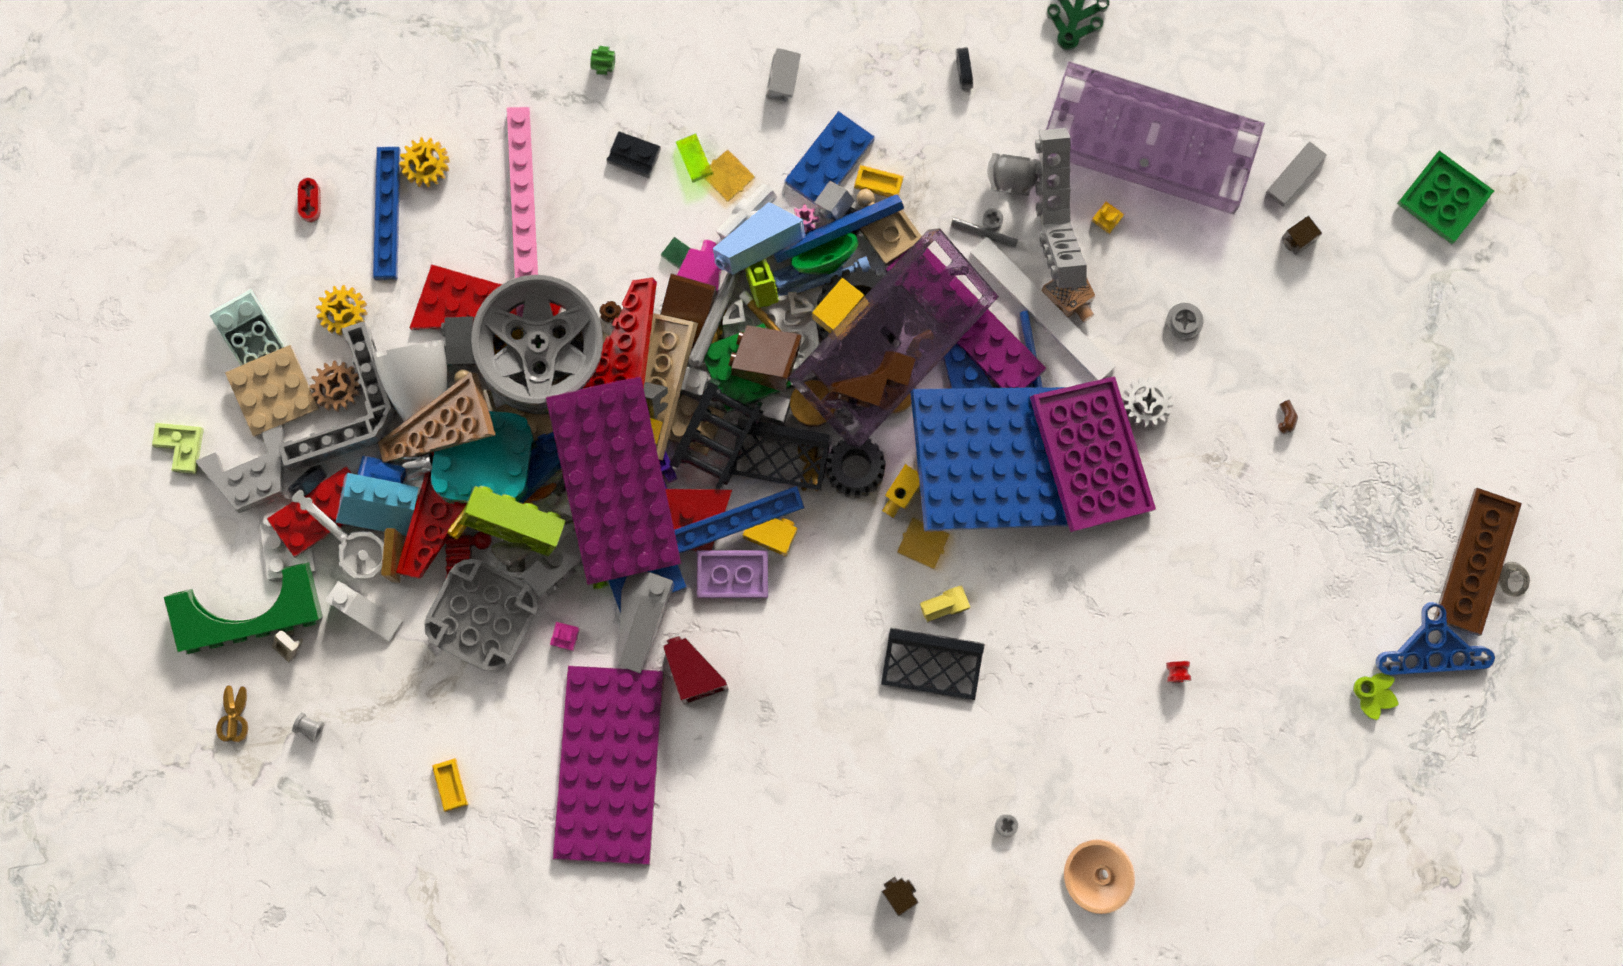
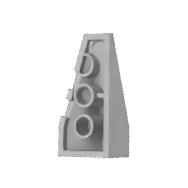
[618,572,675,674]

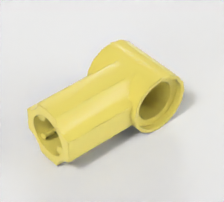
[920,585,971,622]

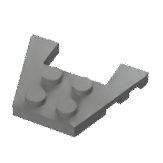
[196,425,285,513]

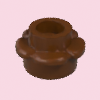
[599,301,622,323]

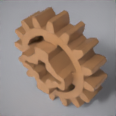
[310,360,361,412]

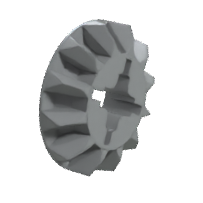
[1166,303,1204,340]

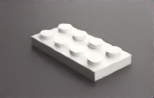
[257,481,317,581]

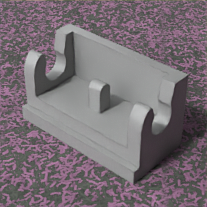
[765,48,801,101]

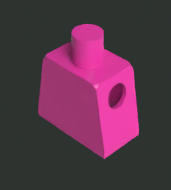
[677,240,722,294]

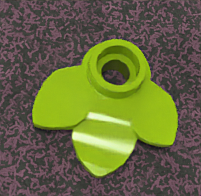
[1353,673,1399,720]

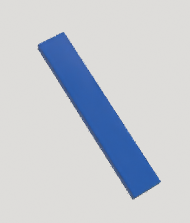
[373,147,401,280]
[773,194,904,263]
[674,486,805,554]

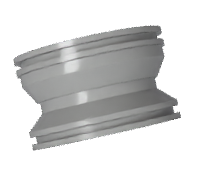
[471,275,603,414]

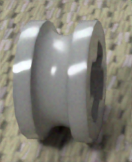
[982,208,1003,231]
[995,814,1018,836]

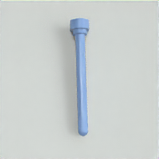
[777,256,871,296]

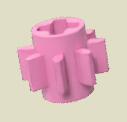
[794,204,819,233]

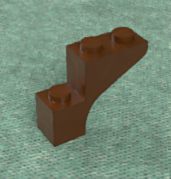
[828,351,916,409]

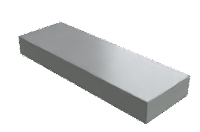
[1266,141,1327,207]

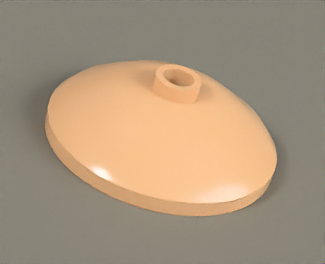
[1064,839,1135,914]

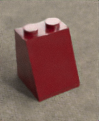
[663,636,729,705]

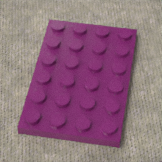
[1030,376,1156,532]

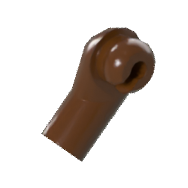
[1278,399,1298,434]

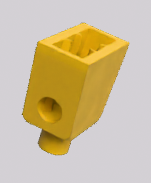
[882,464,920,518]

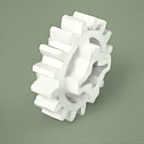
[1122,377,1174,428]

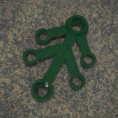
[1046,0,1110,51]

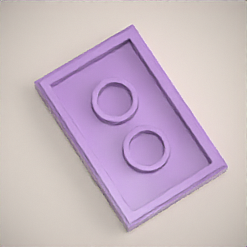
[697,550,768,598]

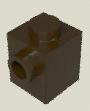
[881,876,919,916]

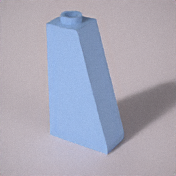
[713,202,806,275]

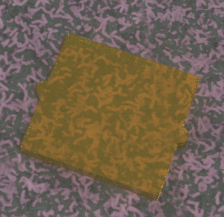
[700,149,755,202]
[897,517,950,569]

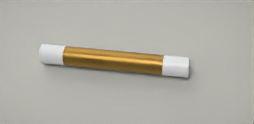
[739,291,781,331]

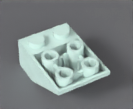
[209,289,285,365]

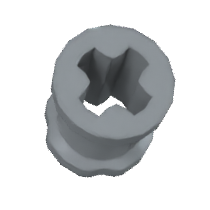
[292,712,324,742]

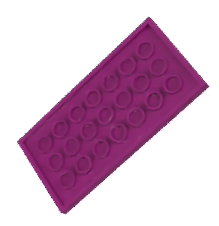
[546,377,681,585]
[553,666,664,864]

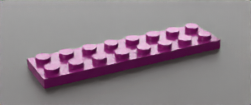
[886,241,1046,388]

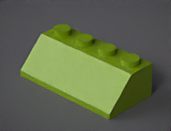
[459,486,566,557]

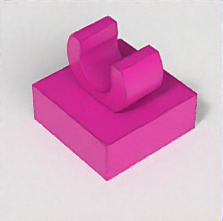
[550,622,580,651]

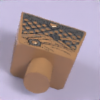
[1041,279,1095,322]

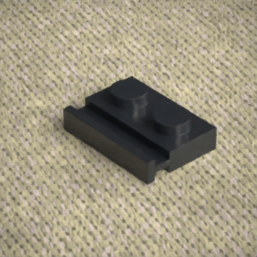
[606,131,661,178]

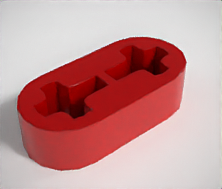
[297,178,321,222]

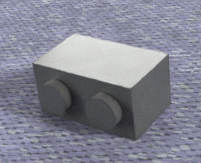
[441,317,476,365]

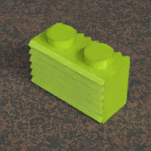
[745,258,779,308]

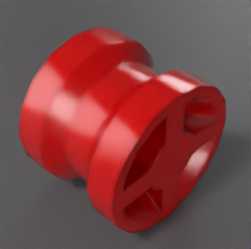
[1166,661,1191,683]

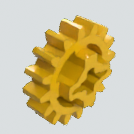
[399,137,450,187]
[316,285,368,336]

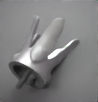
[403,453,433,480]

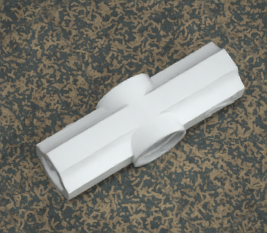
[716,183,777,240]

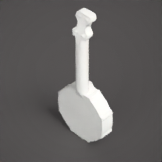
[292,490,384,578]

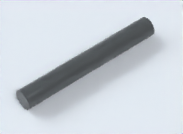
[951,217,1018,248]

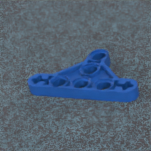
[1375,602,1495,675]

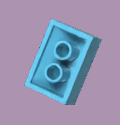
[336,473,419,536]

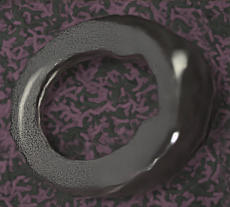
[1499,562,1530,597]

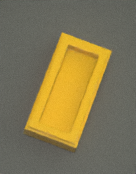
[854,165,904,197]
[432,758,469,812]

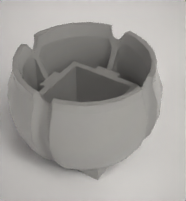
[987,153,1039,196]

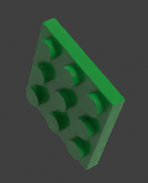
[1397,150,1494,244]
[703,323,791,413]

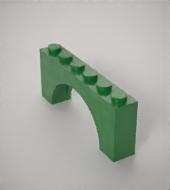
[163,562,323,654]

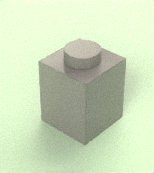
[814,181,855,220]

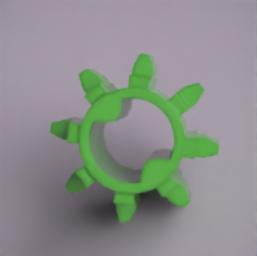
[590,46,616,75]

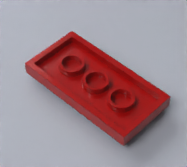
[267,466,352,558]

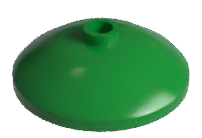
[792,233,859,275]

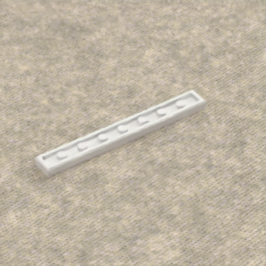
[970,237,1116,380]

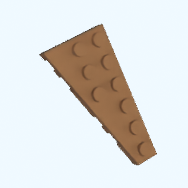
[378,372,495,464]

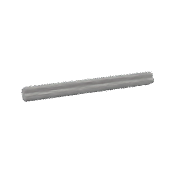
[689,270,743,367]

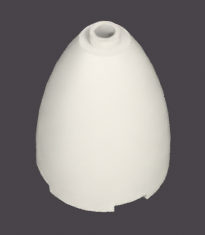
[373,340,447,422]

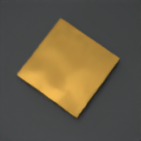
[381,528,404,583]

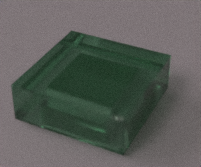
[661,237,690,269]

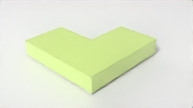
[152,423,204,474]

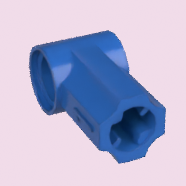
[357,456,406,484]

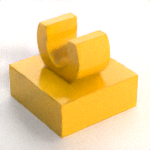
[1092,201,1124,234]

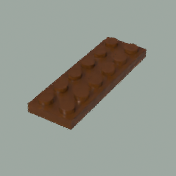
[1434,488,1522,636]

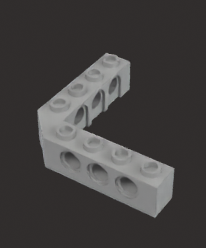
[1035,128,1087,288]
[278,321,396,472]

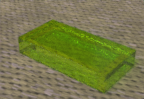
[675,133,713,183]

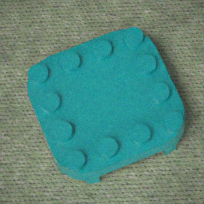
[431,411,534,505]

